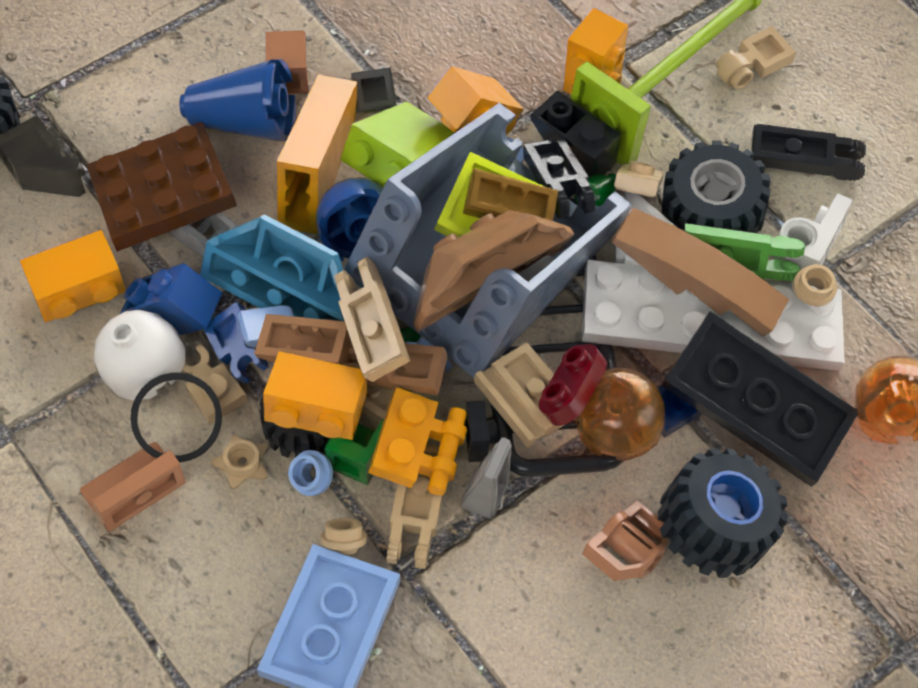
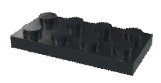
[661,311,860,487]

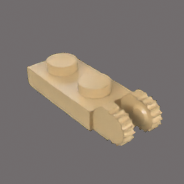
[334,257,411,382]
[386,444,444,569]

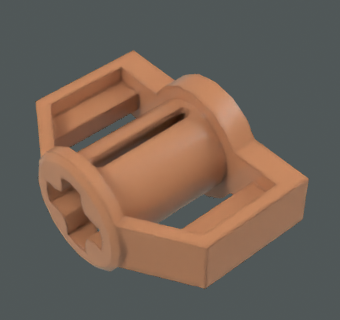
[582,500,667,581]

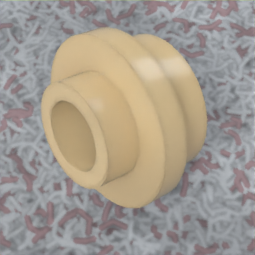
[793,264,837,307]
[320,518,367,555]

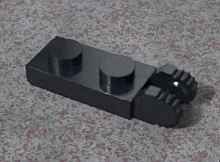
[750,124,866,181]
[523,138,596,218]

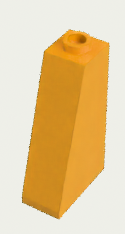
[277,75,357,234]

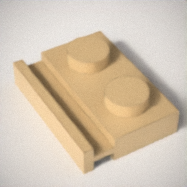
[474,342,564,448]

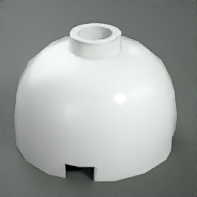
[94,310,186,401]

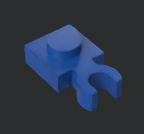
[204,302,268,384]

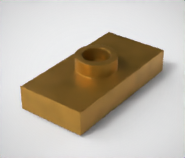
[463,168,559,221]

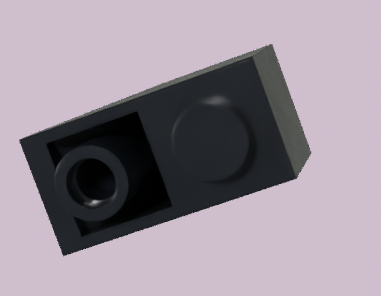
[531,90,621,178]

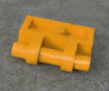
[368,387,467,496]

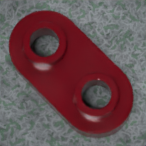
[539,344,607,426]

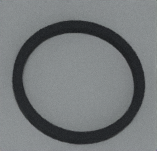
[130,372,222,463]

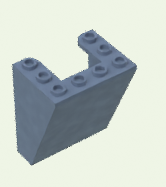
[344,103,632,378]

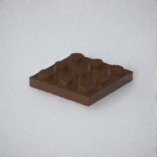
[86,122,237,251]

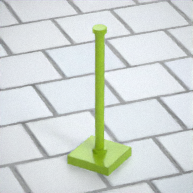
[571,0,762,165]

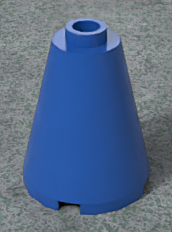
[179,59,296,141]

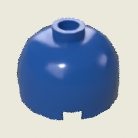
[316,177,384,262]

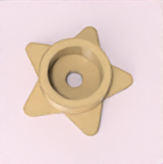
[212,435,268,489]

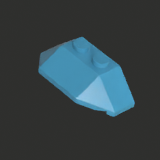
[200,214,345,322]

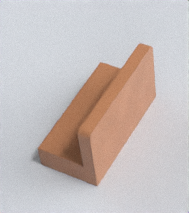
[80,442,186,533]

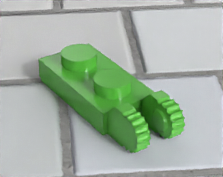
[684,223,806,281]

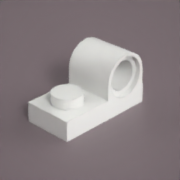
[774,193,852,269]

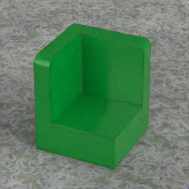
[325,419,384,485]

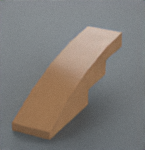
[611,208,789,337]
[254,314,448,395]

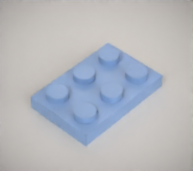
[257,544,400,688]

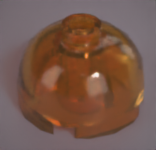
[854,356,918,444]
[575,368,665,461]

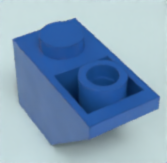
[120,263,223,335]

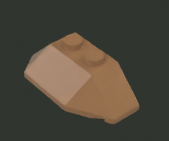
[413,210,574,332]

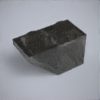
[0,115,86,197]

